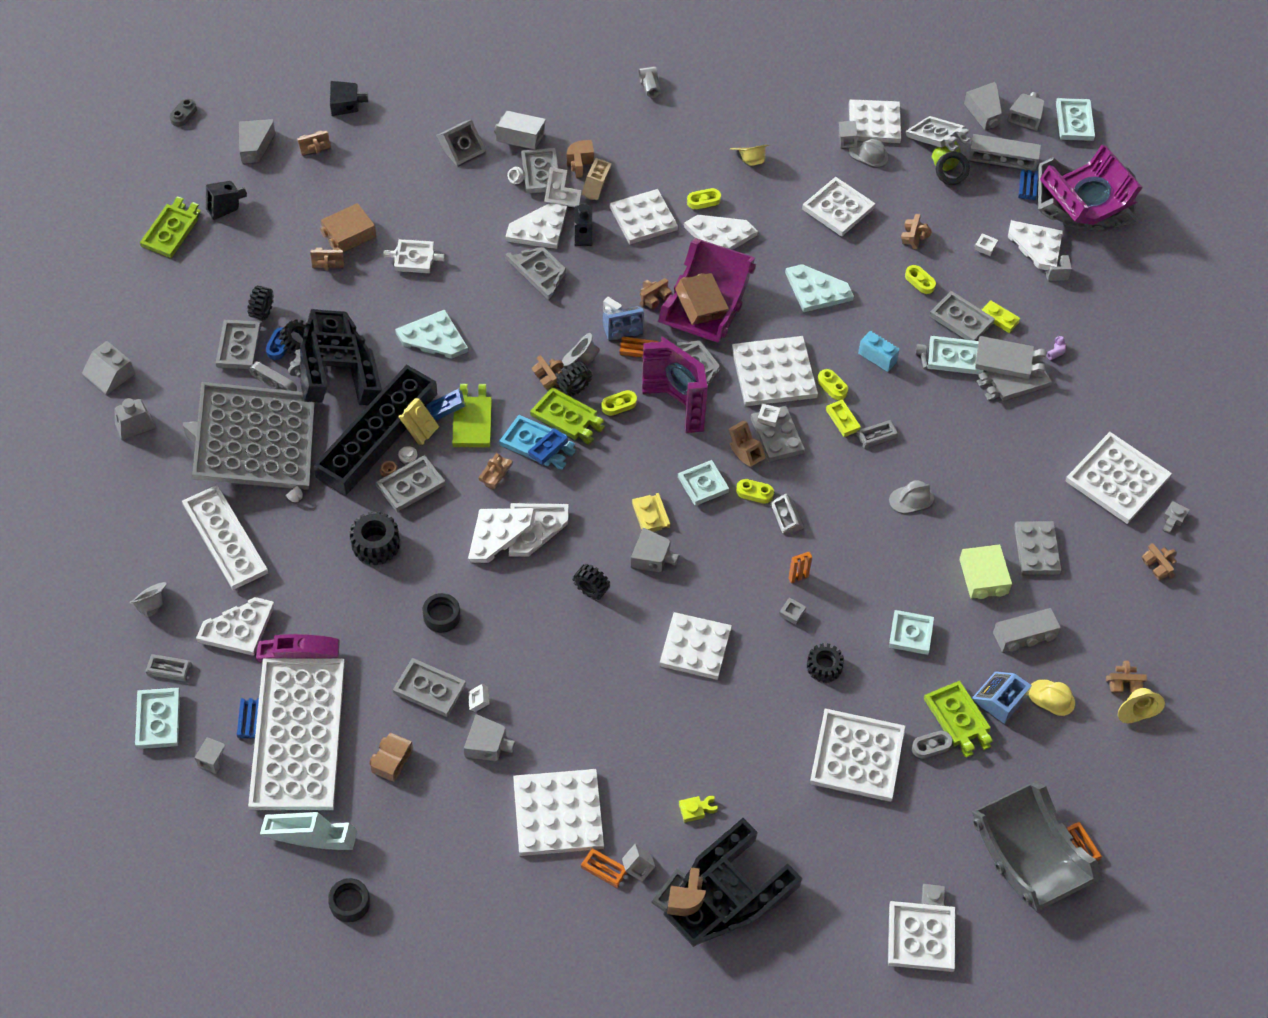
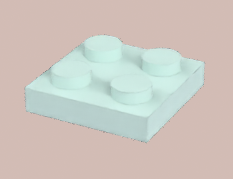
[678,460,729,506]
[889,610,934,655]

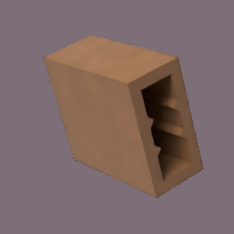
[320,203,376,252]
[675,273,729,325]

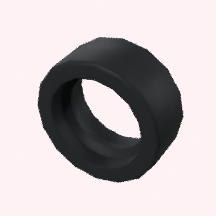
[935,151,970,185]
[422,593,461,633]
[328,878,370,922]

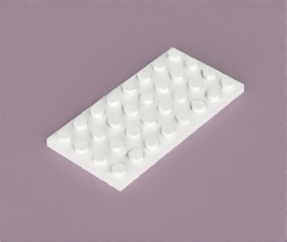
[248,658,345,810]

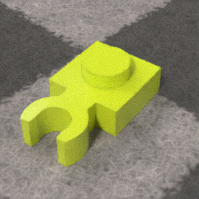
[679,796,718,823]

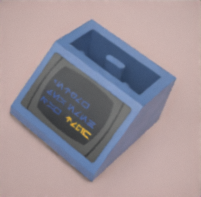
[603,306,644,341]
[972,672,1032,724]

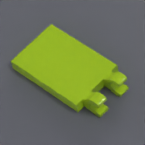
[140,196,201,258]
[452,384,492,447]
[530,387,605,445]
[924,681,993,758]

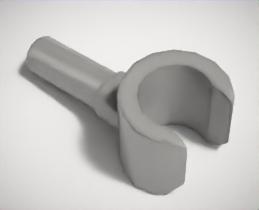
[915,344,928,369]

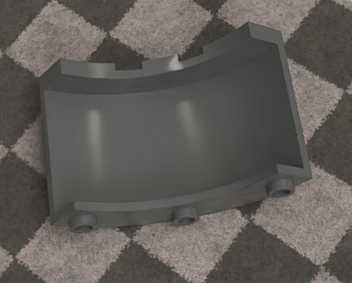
[1038,157,1136,230]
[972,781,1102,911]

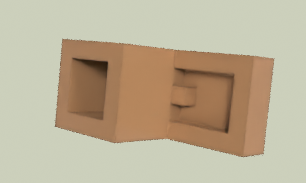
[567,140,594,178]
[728,420,766,467]
[667,868,706,916]

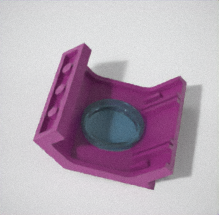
[1040,145,1143,225]
[642,336,708,433]

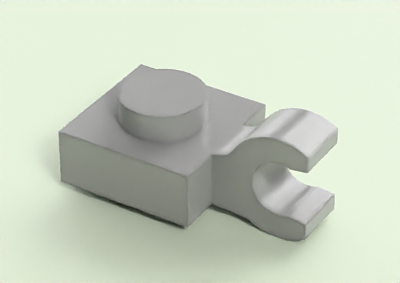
[1163,501,1190,533]

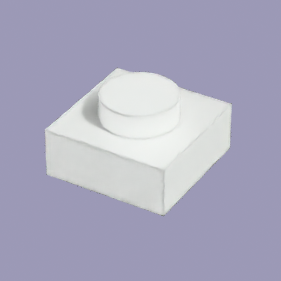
[974,234,998,256]
[603,297,622,313]
[757,404,780,427]
[468,684,489,712]

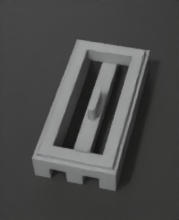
[856,420,898,449]
[145,654,191,682]

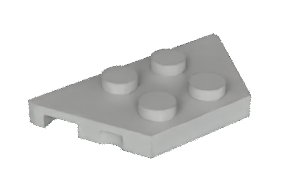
[506,247,566,300]
[673,341,720,386]

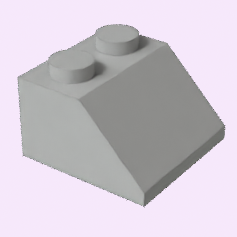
[436,120,486,166]
[82,341,135,396]

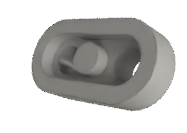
[912,731,952,759]

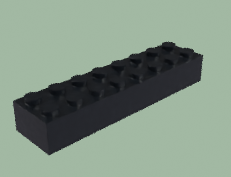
[313,364,438,496]

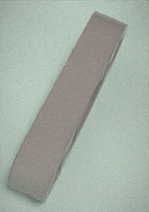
[249,362,297,391]

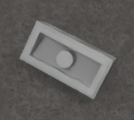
[770,493,804,534]

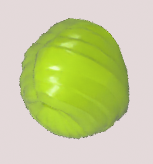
[932,141,961,171]

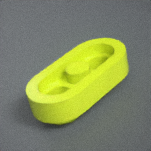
[687,188,721,209]
[905,265,936,294]
[818,369,848,400]
[602,390,637,416]
[736,479,774,504]

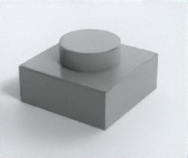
[779,598,806,625]
[921,884,945,906]

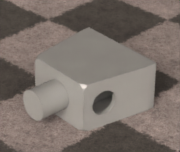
[1007,92,1044,131]
[115,398,156,440]
[631,528,679,572]
[464,714,515,761]

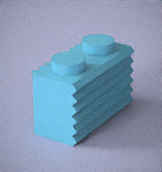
[858,331,899,372]

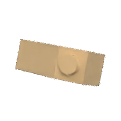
[581,158,612,200]

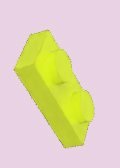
[982,300,1020,333]
[826,399,861,437]

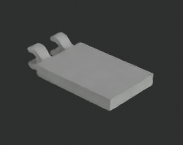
[906,116,971,151]
[975,336,1047,379]
[977,361,1052,401]

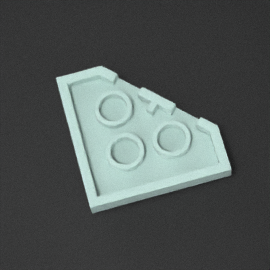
[785,264,854,312]
[395,310,468,359]

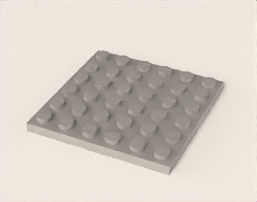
[192,382,314,490]

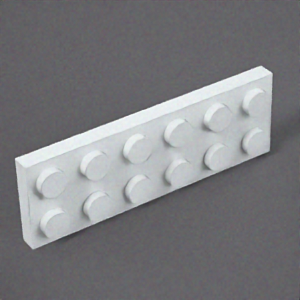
[182,485,268,590]

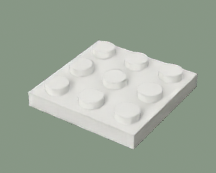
[849,100,901,143]
[802,177,875,237]
[610,189,678,245]
[659,612,732,680]
[888,901,955,972]

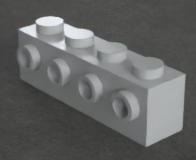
[968,134,1041,171]

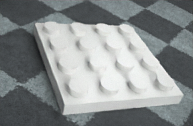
[732,336,818,406]
[1065,432,1172,524]
[810,709,905,802]
[513,769,604,856]

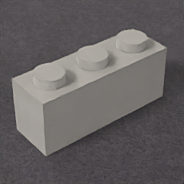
[993,608,1061,652]

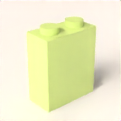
[959,544,1012,599]

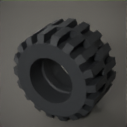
[350,511,400,565]

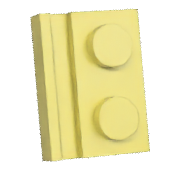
[399,399,439,445]
[632,493,670,532]

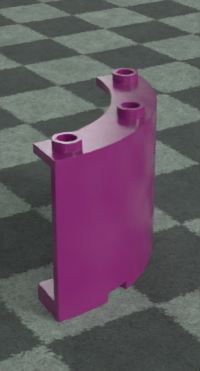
[658,238,756,342]

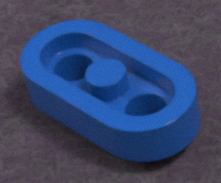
[266,327,287,360]

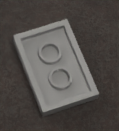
[521,148,558,194]
[929,291,995,341]
[216,320,261,369]
[751,406,805,462]
[376,455,445,512]
[1014,521,1061,575]
[393,658,466,717]

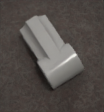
[638,66,660,98]

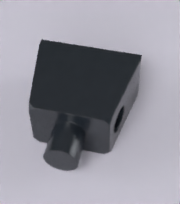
[330,81,368,116]
[206,181,247,220]
[575,204,592,246]

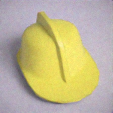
[730,145,769,166]
[1029,680,1075,716]
[1118,688,1165,724]

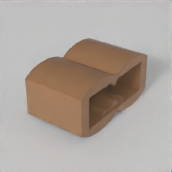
[369,733,413,782]

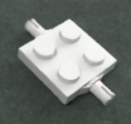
[384,239,445,273]

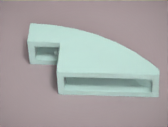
[260,812,358,850]

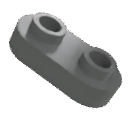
[169,99,197,127]

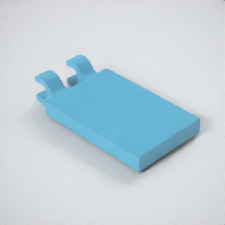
[499,415,576,470]

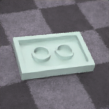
[1056,98,1095,141]
[928,336,983,375]
[135,688,180,749]

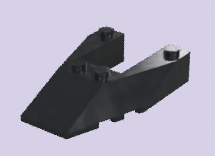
[300,309,382,405]
[663,818,803,947]

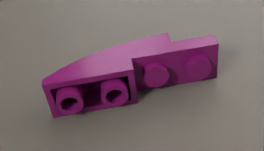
[256,634,340,663]

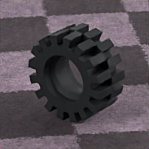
[247,285,274,320]
[279,319,307,355]
[557,361,592,396]
[573,564,610,600]
[807,643,844,683]

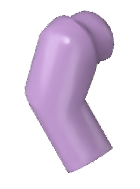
[1047,336,1066,360]

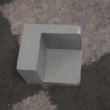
[839,121,857,148]
[1045,255,1072,281]
[195,737,225,774]
[622,844,655,882]

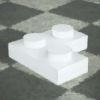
[544,167,581,208]

